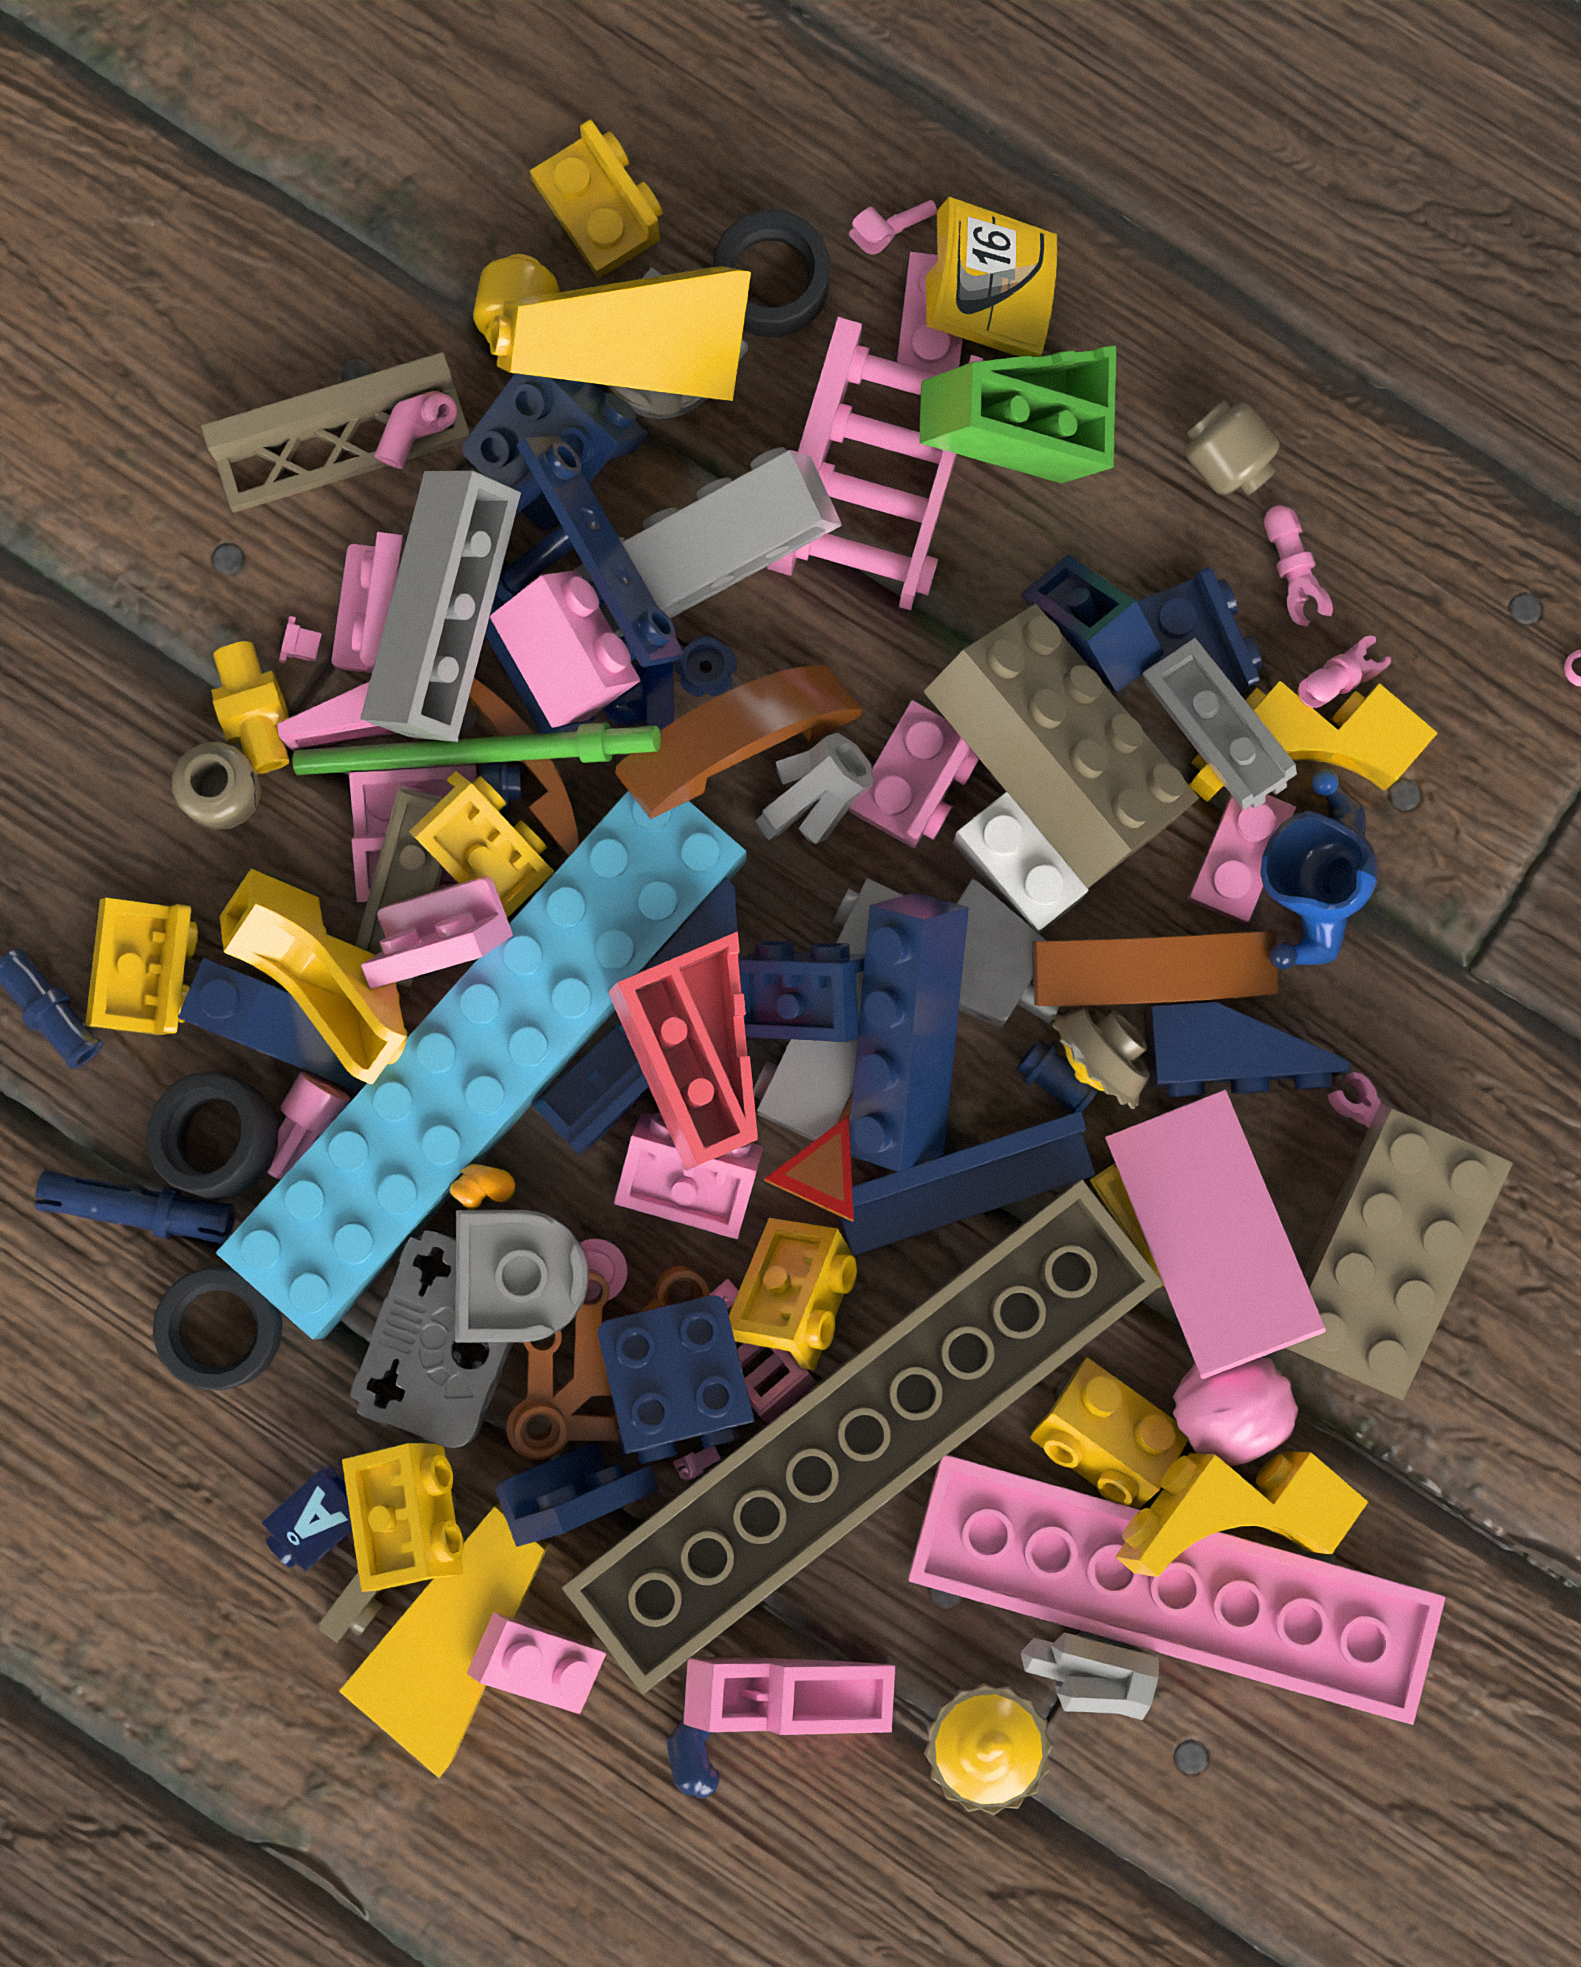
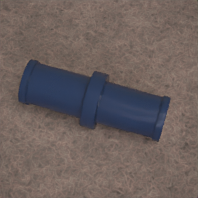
[0,948,103,1069]

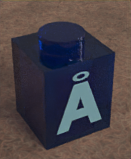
[262,1466,352,1572]

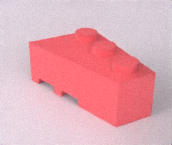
[608,931,758,1171]

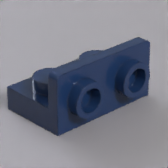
[1137,566,1263,696]
[738,941,865,1042]
[495,1442,659,1547]

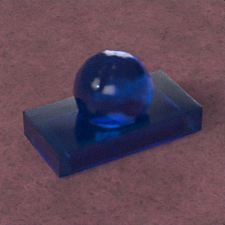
[602,662,675,731]

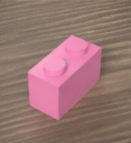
[489,570,641,728]

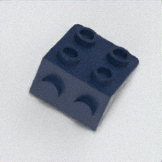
[463,373,649,530]
[597,1295,754,1464]

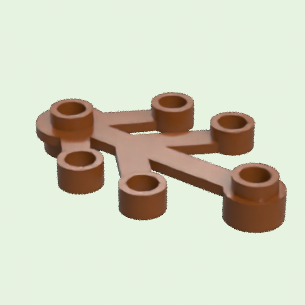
[506,1266,709,1460]

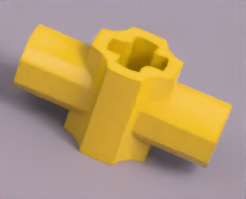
[211,641,289,774]

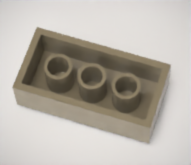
[923,604,1199,888]
[1285,1103,1513,1401]

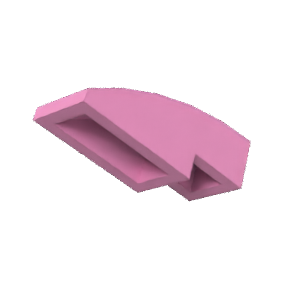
[683,1657,895,1735]

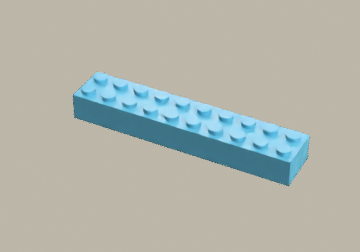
[216,791,747,1340]

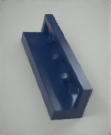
[839,1111,1096,1256]

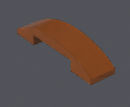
[615,665,862,819]
[464,678,581,858]
[1032,930,1278,1006]

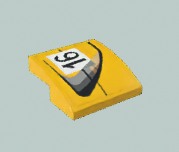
[926,197,1057,357]

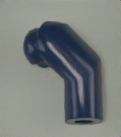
[667,1716,720,1798]

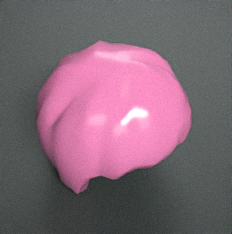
[1173,1357,1298,1467]

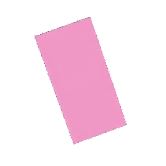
[1105,1090,1326,1379]

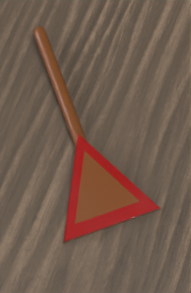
[764,1091,854,1222]

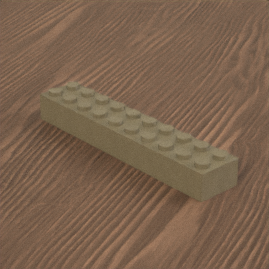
[562,1180,1163,1695]

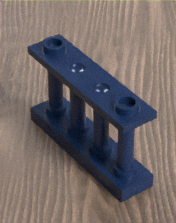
[485,435,685,733]

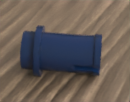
[1016,1039,1098,1114]

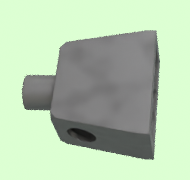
[957,879,1060,1027]

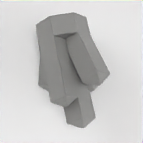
[755,732,874,844]
[1021,1631,1159,1720]

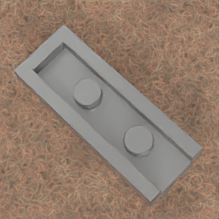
[1143,638,1297,810]

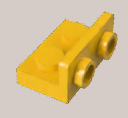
[530,119,663,279]
[409,771,554,918]
[729,1218,857,1370]
[342,1443,463,1592]

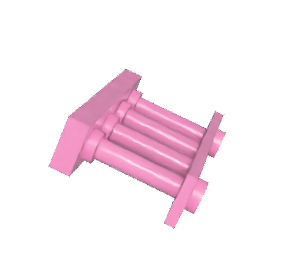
[767,317,983,610]

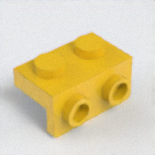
[85,898,198,1035]
[1030,1357,1188,1509]

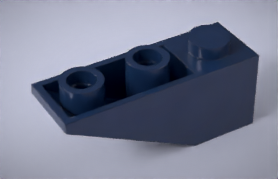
[1144,1002,1351,1098]

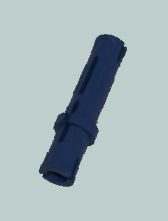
[35,1170,236,1244]

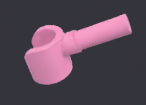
[849,200,937,255]

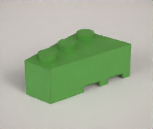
[919,346,1116,484]

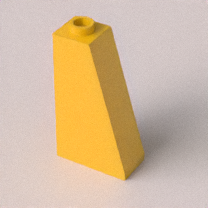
[490,266,751,401]
[339,1503,549,1778]

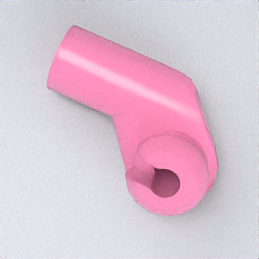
[374,391,458,469]

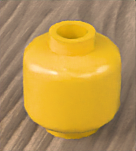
[473,254,559,343]

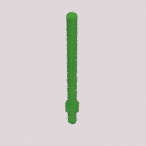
[292,722,661,775]

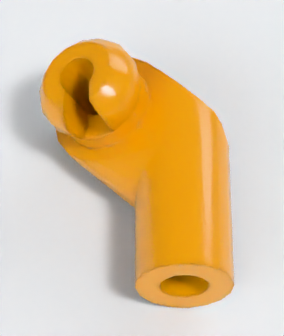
[450,1163,516,1210]

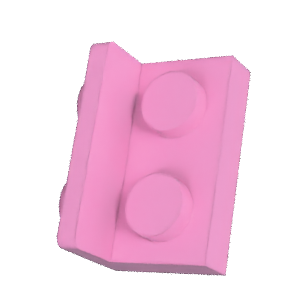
[331,532,406,673]
[849,700,980,849]
[361,876,513,989]
[614,1112,764,1239]

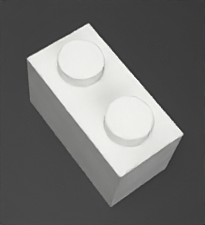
[953,792,1089,934]

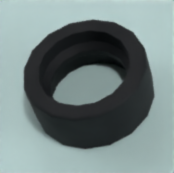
[713,209,830,338]
[147,1072,278,1200]
[152,1267,283,1391]

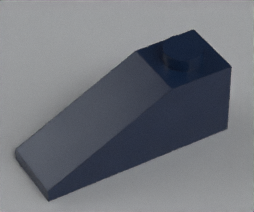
[178,958,367,1092]

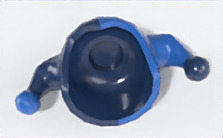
[1260,769,1378,970]

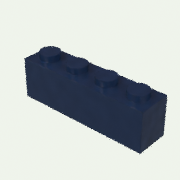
[849,893,969,1172]

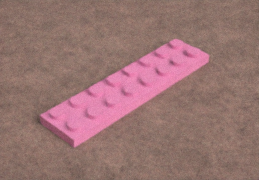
[907,1455,1446,1725]

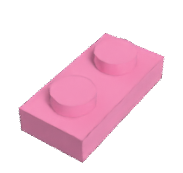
[897,252,962,374]
[1186,795,1296,925]
[467,1612,606,1714]

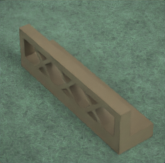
[201,352,470,513]

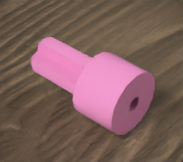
[267,1071,351,1180]

